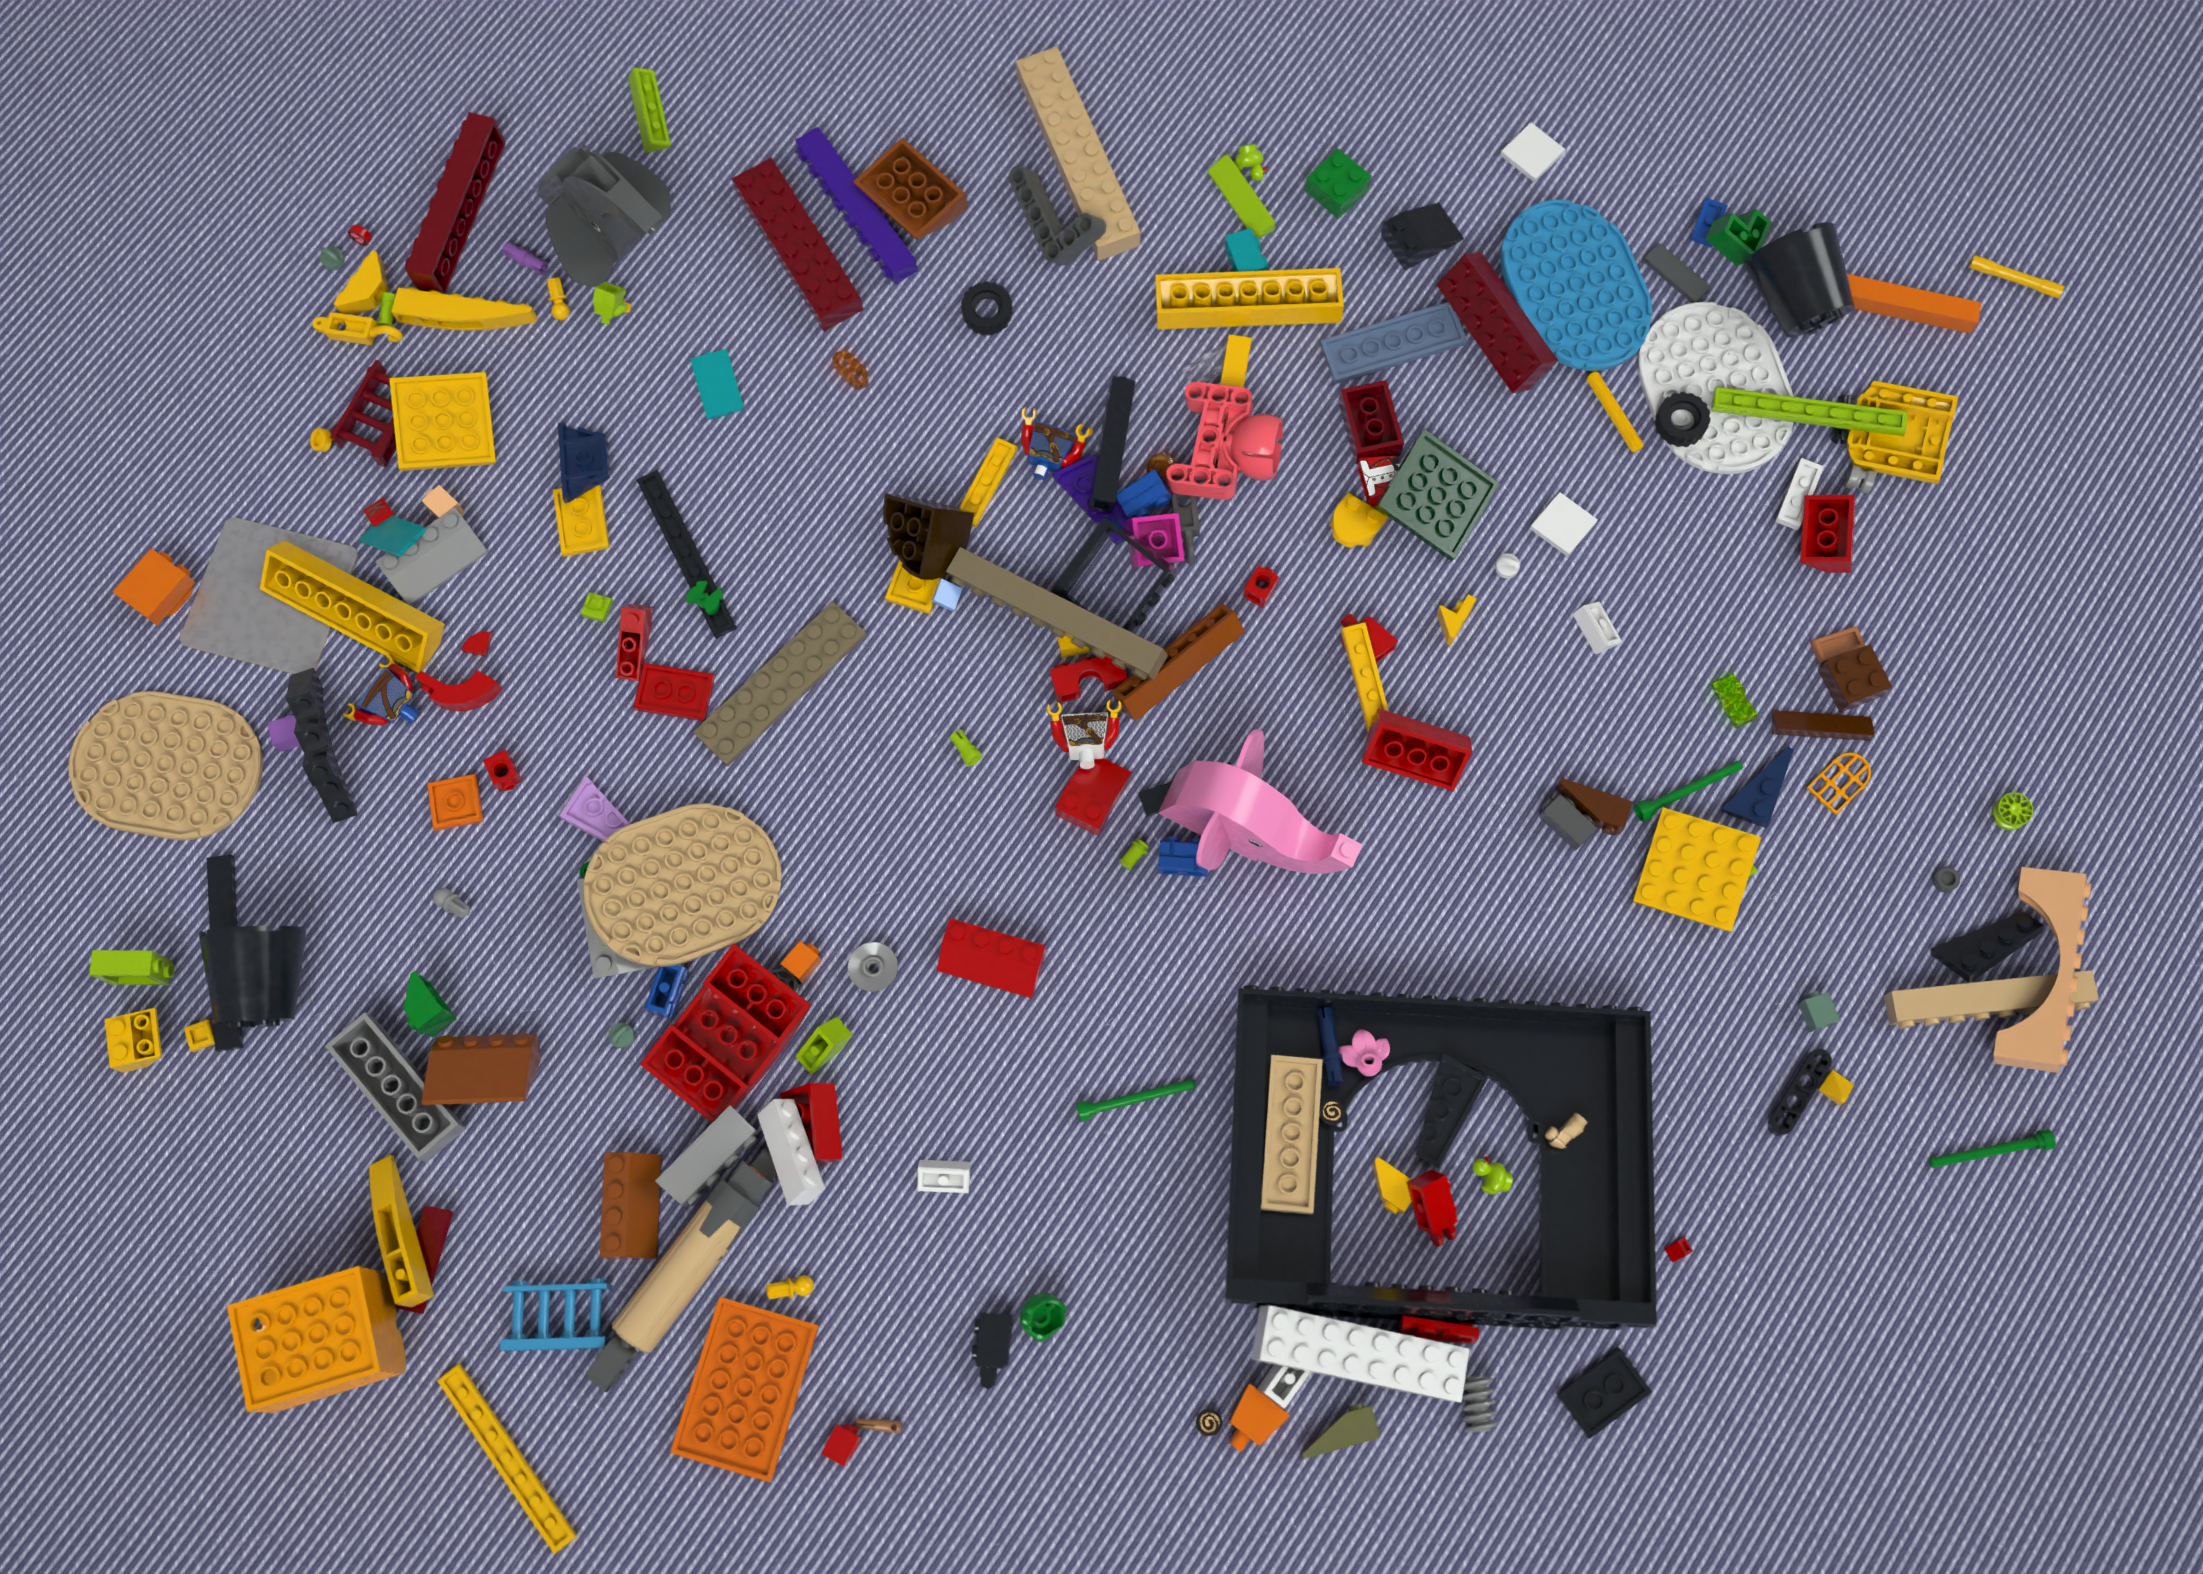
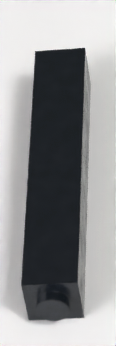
[1088,376,1136,513]

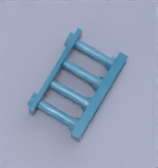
[500,1279,612,1352]

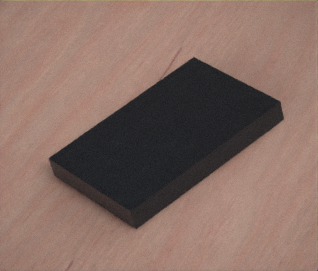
[1556,1348,1652,1439]

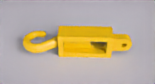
[312,312,403,345]

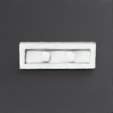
[1775,458,1824,530]

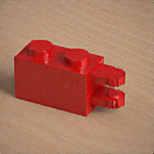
[1407,1170,1458,1248]

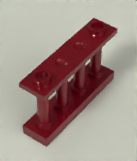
[330,360,397,468]

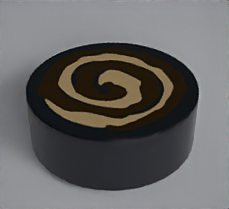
[1319,1099,1345,1126]
[1196,1409,1222,1436]

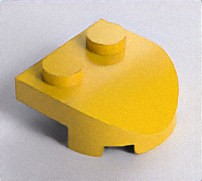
[1329,492,1388,548]

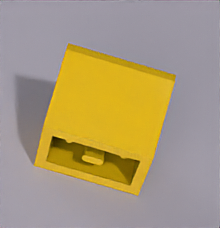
[104,1008,162,1073]

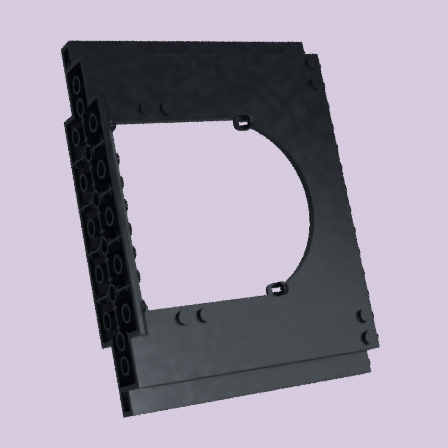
[1225,985,1657,1330]

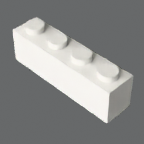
[757,1099,825,1205]

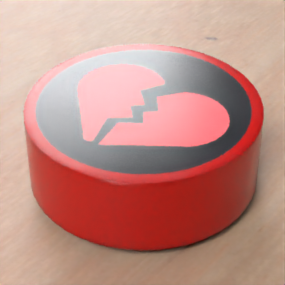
[347,225,372,246]

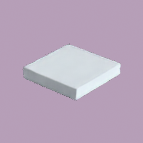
[1500,122,1565,183]
[1530,492,1598,557]

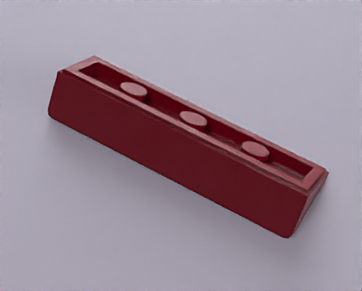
[395,1206,453,1314]

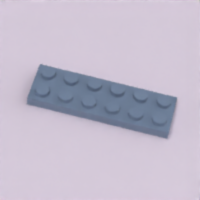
[1320,302,1467,384]

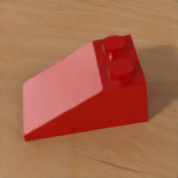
[1055,758,1132,836]

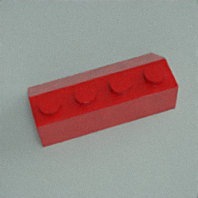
[1362,708,1472,791]
[937,918,1047,999]

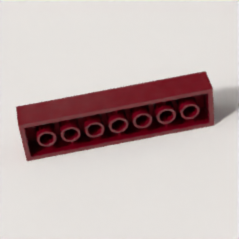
[405,112,506,294]
[731,158,863,332]

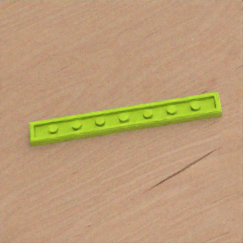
[1712,387,1908,437]

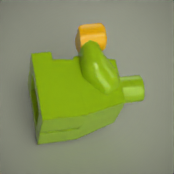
[593,282,631,324]

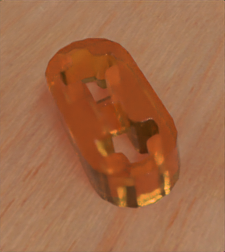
[832,350,869,390]

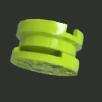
[1992,792,2033,831]

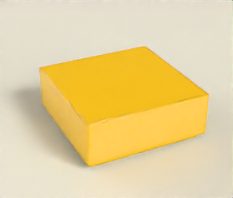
[184,1019,215,1052]

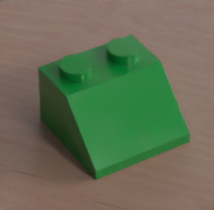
[403,971,457,1038]

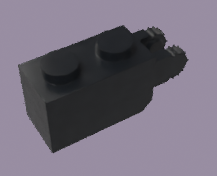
[971,1312,1013,1390]

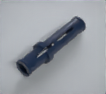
[1317,1007,1344,1086]

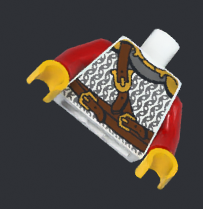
[1046,699,1122,769]

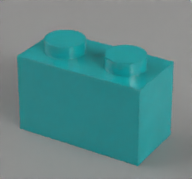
[1224,228,1268,272]

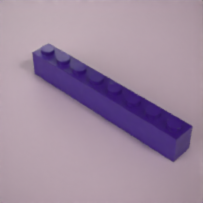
[795,127,918,285]

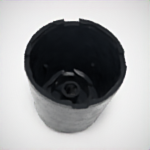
[1744,222,1855,338]
[199,926,306,1028]

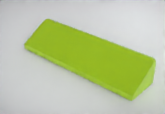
[628,68,671,153]
[1207,154,1275,239]

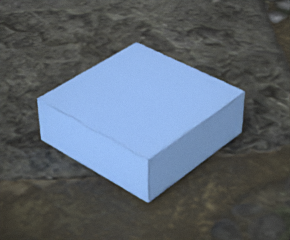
[931,579,963,611]

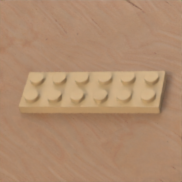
[1260,1055,1323,1214]

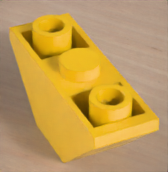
[333,250,389,315]

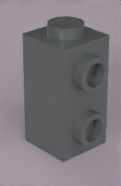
[1539,795,1597,851]

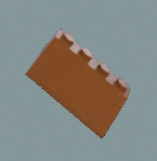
[853,138,968,241]
[421,1032,541,1105]

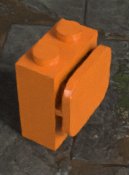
[112,548,195,626]

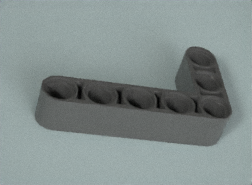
[1009,166,1106,265]

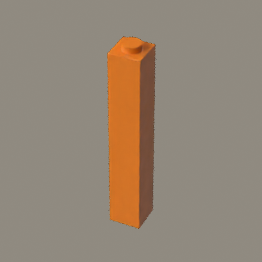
[1847,274,1982,333]

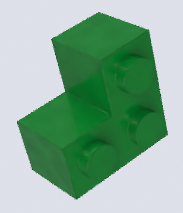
[1705,209,1772,266]

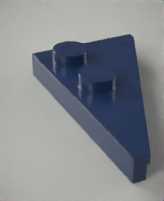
[1721,747,1794,828]

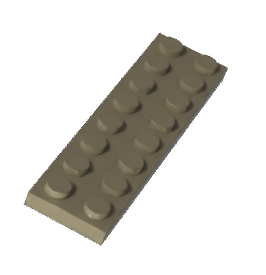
[693,602,867,767]

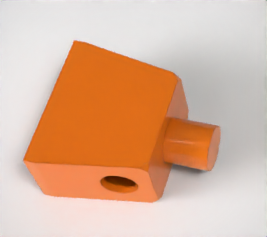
[1228,1384,1290,1452]

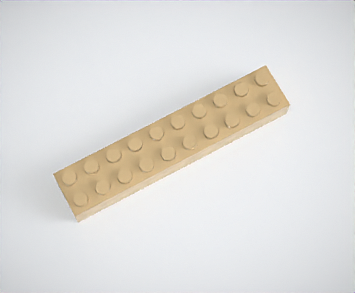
[1016,46,1140,261]

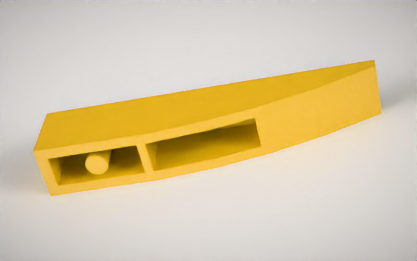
[391,287,538,331]
[369,1155,434,1308]

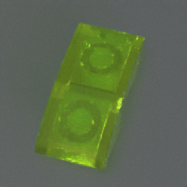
[1711,673,1758,729]

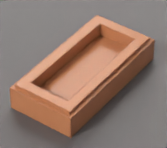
[1810,626,1866,665]

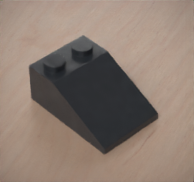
[1381,203,1464,271]

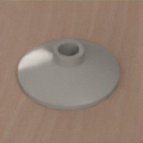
[848,942,898,992]

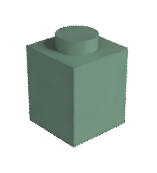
[1798,991,1840,1032]

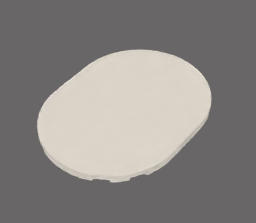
[1638,302,1794,474]

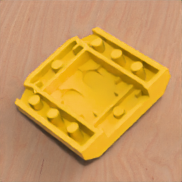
[1846,381,1958,484]

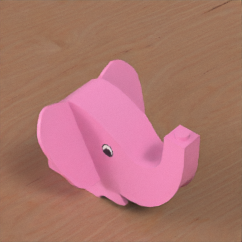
[1158,729,1362,874]

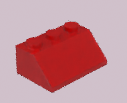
[1800,495,1856,573]
[780,1083,842,1165]

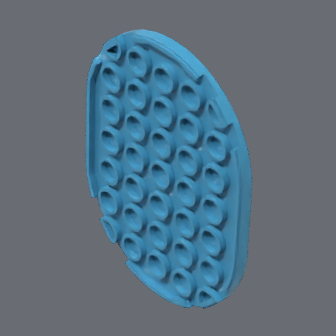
[1500,200,1652,371]

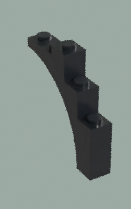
[286,668,357,823]

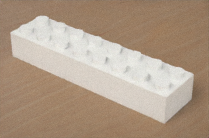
[1251,1305,1469,1402]

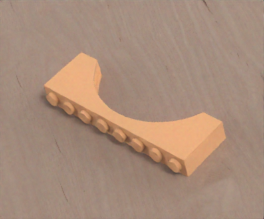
[1994,867,2091,1073]

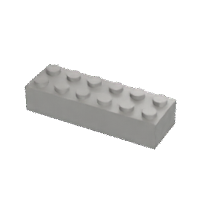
[325,1012,466,1163]

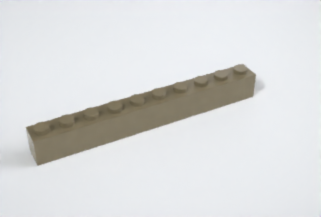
[946,547,1168,681]

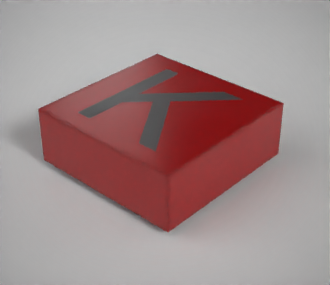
[363,497,394,527]

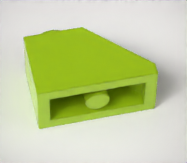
[795,1017,853,1075]

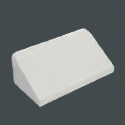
[1573,602,1622,654]
[918,1160,970,1193]

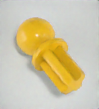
[547,277,570,320]
[766,1275,814,1300]

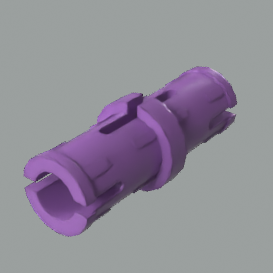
[502,241,548,275]

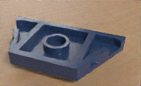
[558,423,610,503]

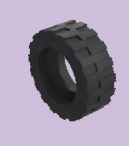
[961,281,1013,336]
[1655,392,1711,447]

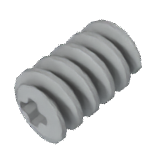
[1462,1376,1498,1432]

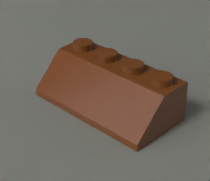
[599,1152,662,1260]

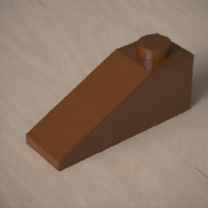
[1556,778,1633,835]

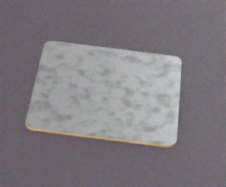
[180,517,358,674]

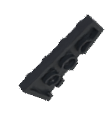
[1931,911,2044,983]
[1415,1053,1488,1168]

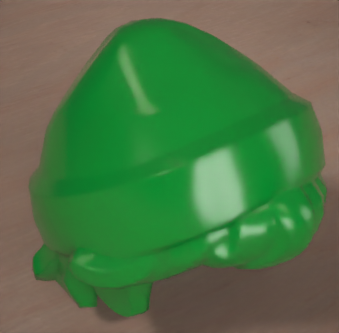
[1020,1292,1067,1342]

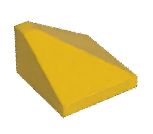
[1818,1070,1854,1105]

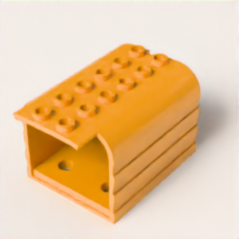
[227,1266,406,1413]

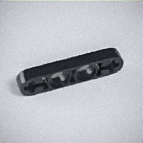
[1767,1049,1832,1136]

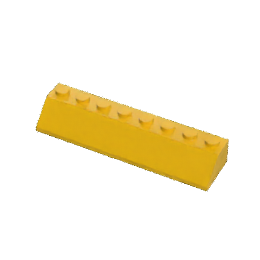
[1155,268,1344,330]
[260,540,445,673]

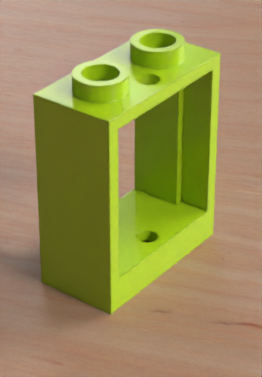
[89,950,174,985]

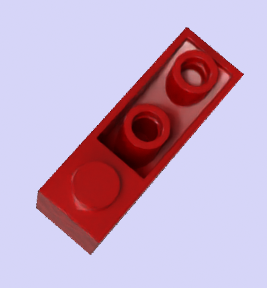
[615,604,653,681]

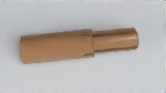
[854,1418,902,1433]

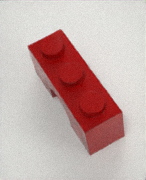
[1050,656,1127,703]

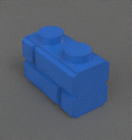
[1116,469,1173,519]
[1158,837,1208,877]
[644,965,689,1020]

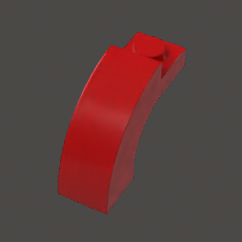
[415,670,503,711]

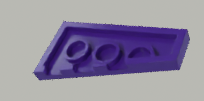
[1052,454,1129,545]

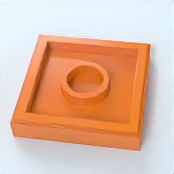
[427,774,484,831]

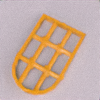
[1806,752,1871,816]

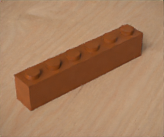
[1111,603,1245,721]

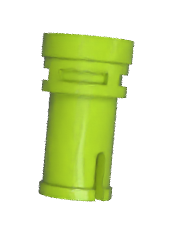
[377,292,396,326]
[949,729,983,767]

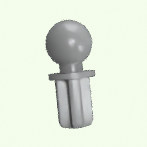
[433,888,470,918]

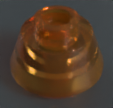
[1146,452,1176,483]

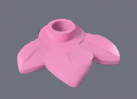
[1339,1029,1390,1076]

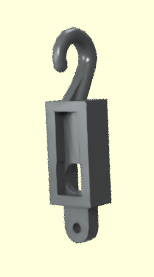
[1171,477,1200,565]

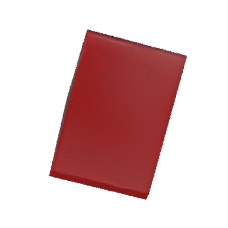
[1664,1237,1693,1263]

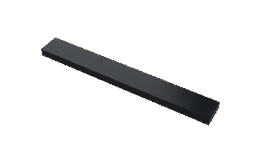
[636,470,737,639]
[207,854,243,1052]

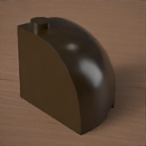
[883,493,974,580]

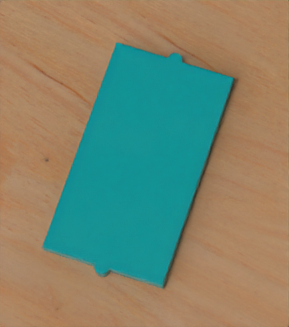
[690,348,744,420]
[358,516,427,557]

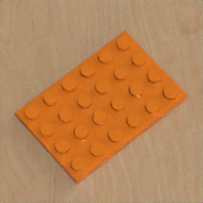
[670,1297,819,1483]

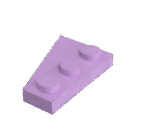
[559,776,630,842]

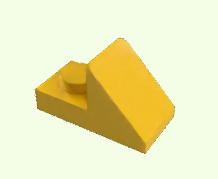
[1437,594,1477,646]

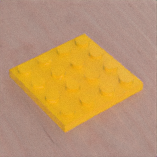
[389,372,496,471]
[1633,807,1761,933]

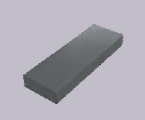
[1643,243,1711,303]

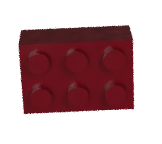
[1338,380,1404,465]

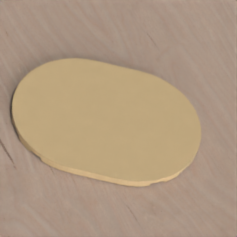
[69,691,263,840]
[583,803,782,967]

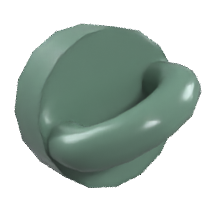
[320,247,345,271]
[609,1023,635,1049]

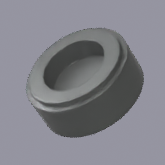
[1932,866,1960,893]

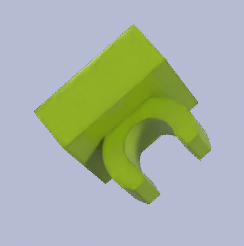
[581,592,613,623]

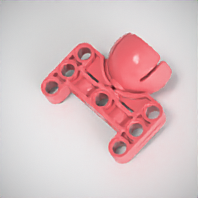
[1166,382,1283,500]

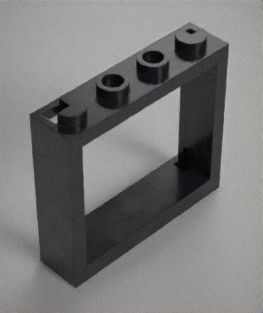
[1051,517,1177,633]

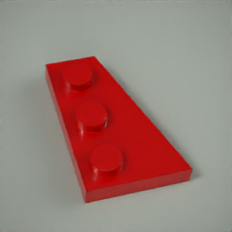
[1397,1316,1479,1344]

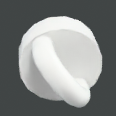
[1495,553,1520,579]

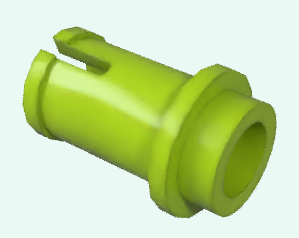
[1119,839,1149,871]

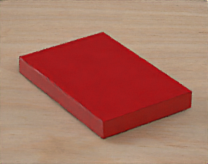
[633,663,715,721]

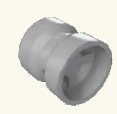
[1844,465,1876,495]

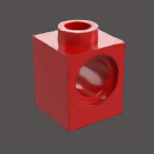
[1243,565,1279,608]
[483,750,522,792]
[821,1422,862,1467]

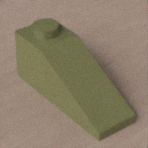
[1301,1402,1381,1459]

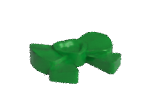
[686,581,723,615]

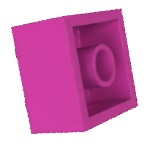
[1126,513,1184,568]

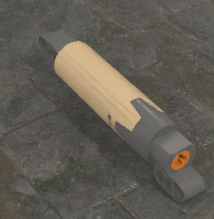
[585,1147,779,1393]

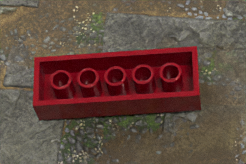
[1437,252,1558,394]

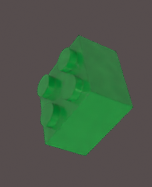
[1305,148,1372,219]

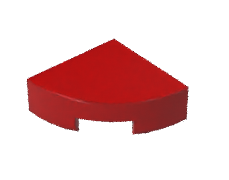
[461,632,493,657]

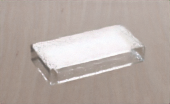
[1183,345,1226,383]

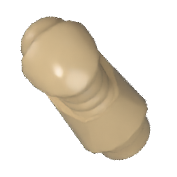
[1545,1113,1587,1149]

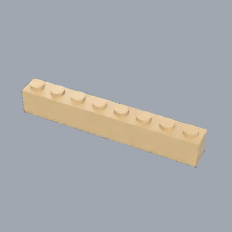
[1884,970,2099,1029]

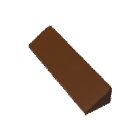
[1772,710,1875,741]

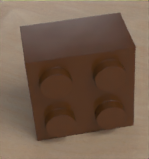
[1818,644,1893,713]

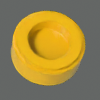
[310,428,332,452]

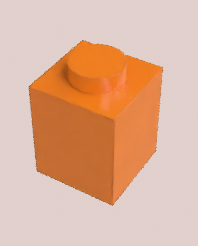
[780,941,822,984]

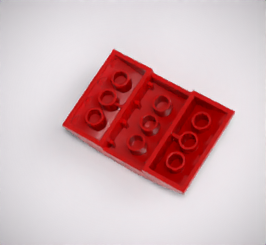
[640,943,812,1123]

